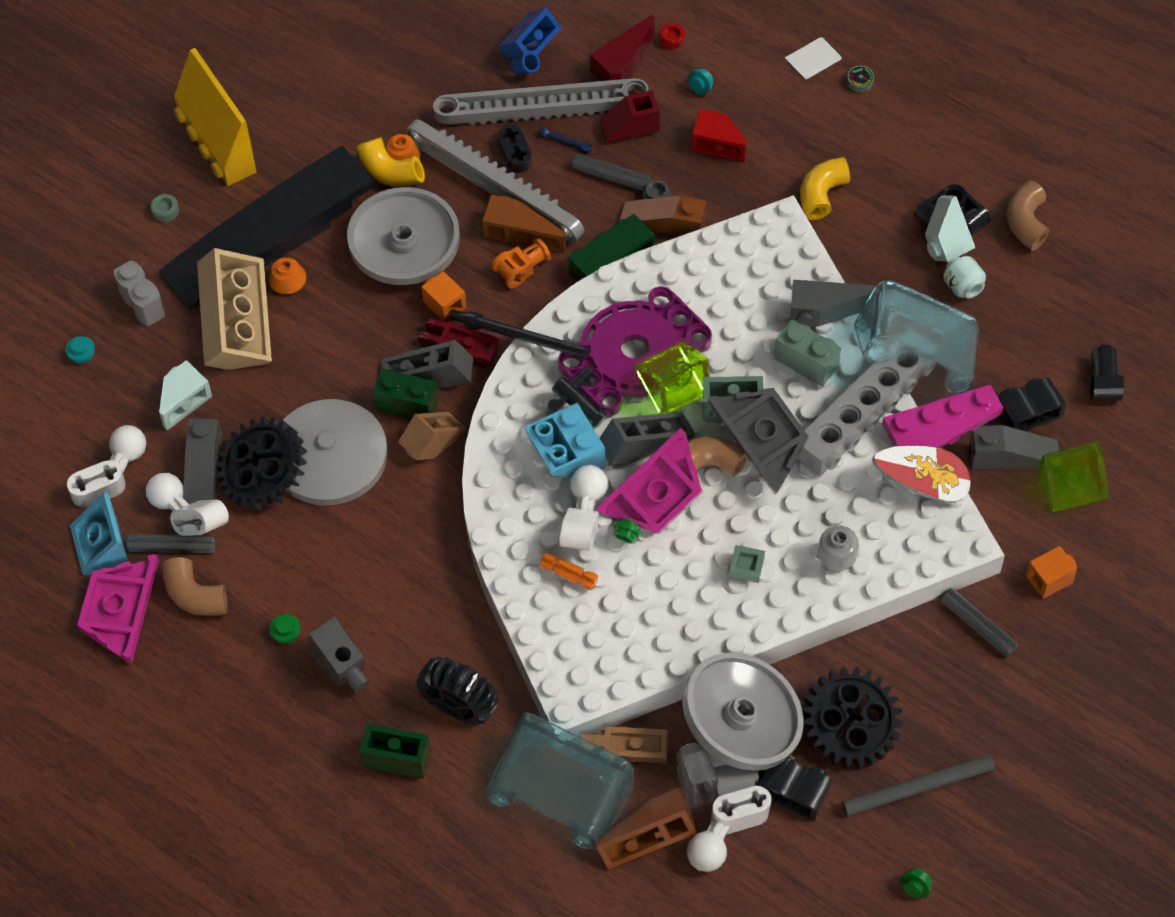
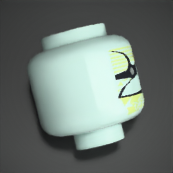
[943,256,986,298]

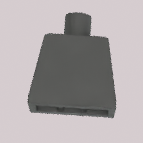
[309,617,370,693]

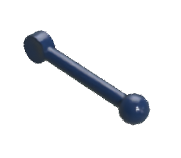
[539,127,592,154]

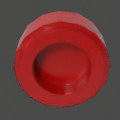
[659,23,686,50]

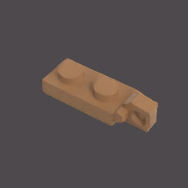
[580,726,668,763]

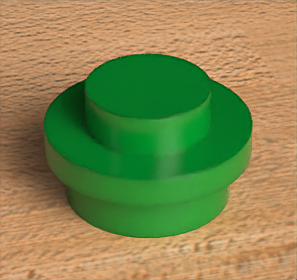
[613,518,643,544]
[270,614,301,644]
[900,868,932,899]

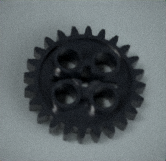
[215,416,307,511]
[802,667,903,769]

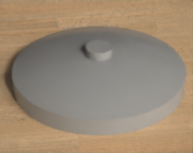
[347,187,460,285]
[271,399,388,506]
[682,652,804,771]

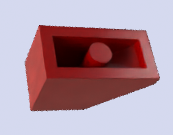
[692,109,747,162]

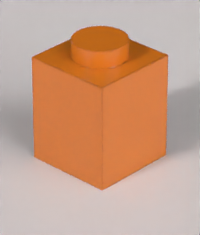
[421,271,467,322]
[1026,546,1077,599]

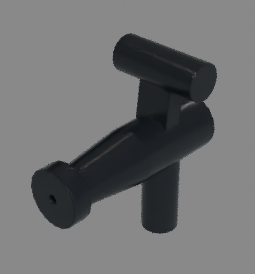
[546,366,607,428]

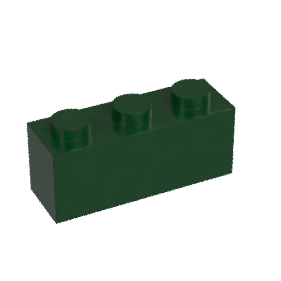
[568,214,655,282]

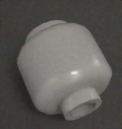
[818,525,859,571]

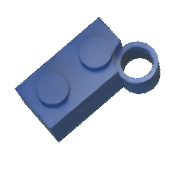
[498,7,562,76]

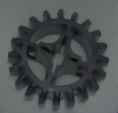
[416,657,499,725]

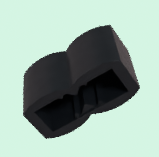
[998,378,1066,431]
[759,755,832,820]

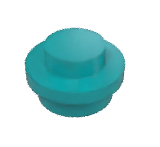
[687,69,713,95]
[66,336,95,364]

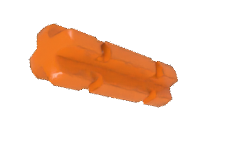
[539,553,598,590]

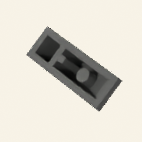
[790,279,880,327]
[381,340,473,388]
[599,412,696,465]
[183,418,223,504]
[969,425,1061,469]

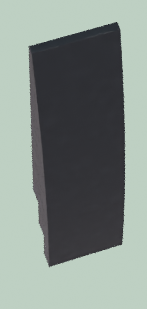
[159,145,374,311]

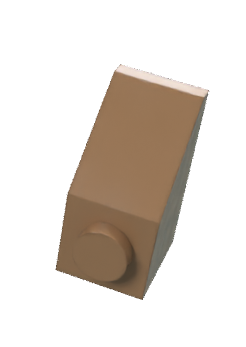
[398,412,468,460]

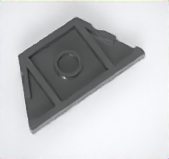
[708,388,809,495]

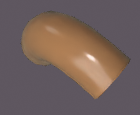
[1006,180,1050,251]
[688,436,749,477]
[163,557,228,616]

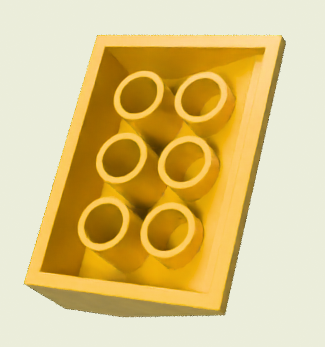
[173,48,257,186]

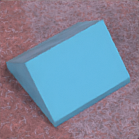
[70,493,128,576]

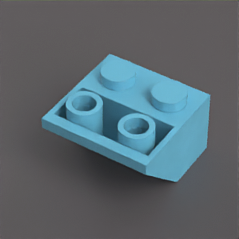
[524,403,606,478]

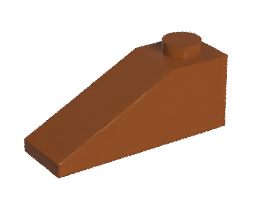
[483,194,566,253]
[620,196,707,238]
[595,788,697,870]

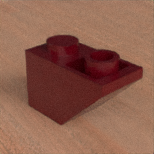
[600,90,660,143]

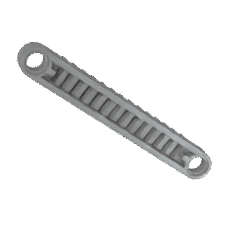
[433,78,649,126]
[405,119,585,244]

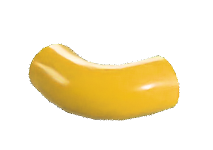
[356,137,425,188]
[799,157,850,220]

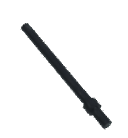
[449,309,590,359]

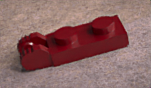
[417,318,501,367]

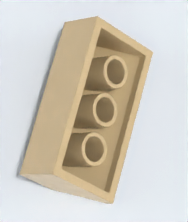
[197,248,272,370]

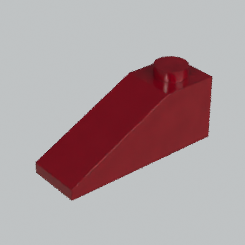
[590,15,655,81]

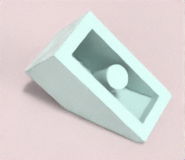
[925,195,976,262]
[159,360,212,430]

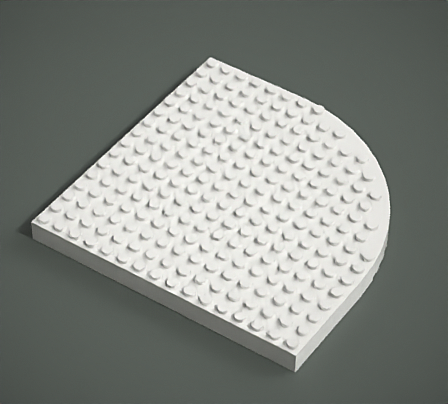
[462,195,1005,750]

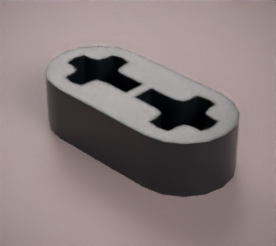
[498,124,532,173]

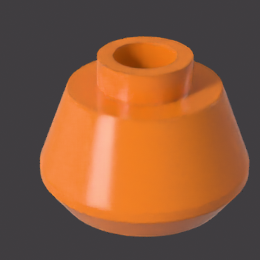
[385,134,421,160]
[268,258,307,294]

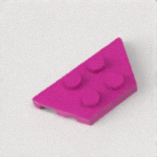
[596,428,703,534]
[77,554,159,663]

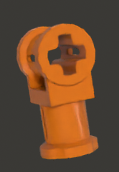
[491,238,551,289]

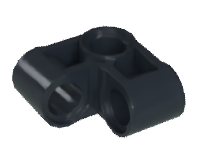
[914,184,991,236]

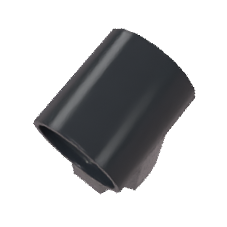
[1090,345,1124,401]

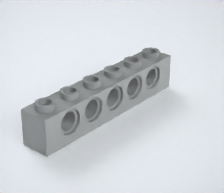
[797,329,936,477]

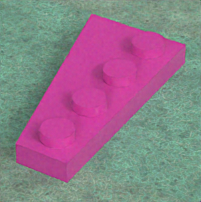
[882,384,1003,448]

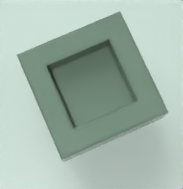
[729,545,765,583]

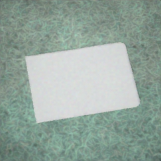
[785,37,842,80]

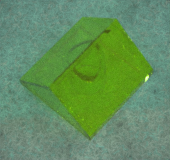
[634,341,710,414]
[1037,441,1110,513]

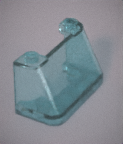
[854,280,979,395]
[486,712,634,851]

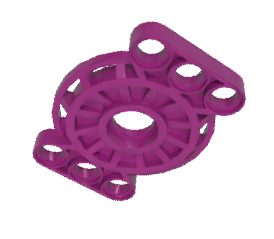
[558,286,712,416]

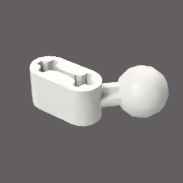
[67,425,147,508]
[560,465,608,551]
[146,473,229,536]
[686,786,771,872]

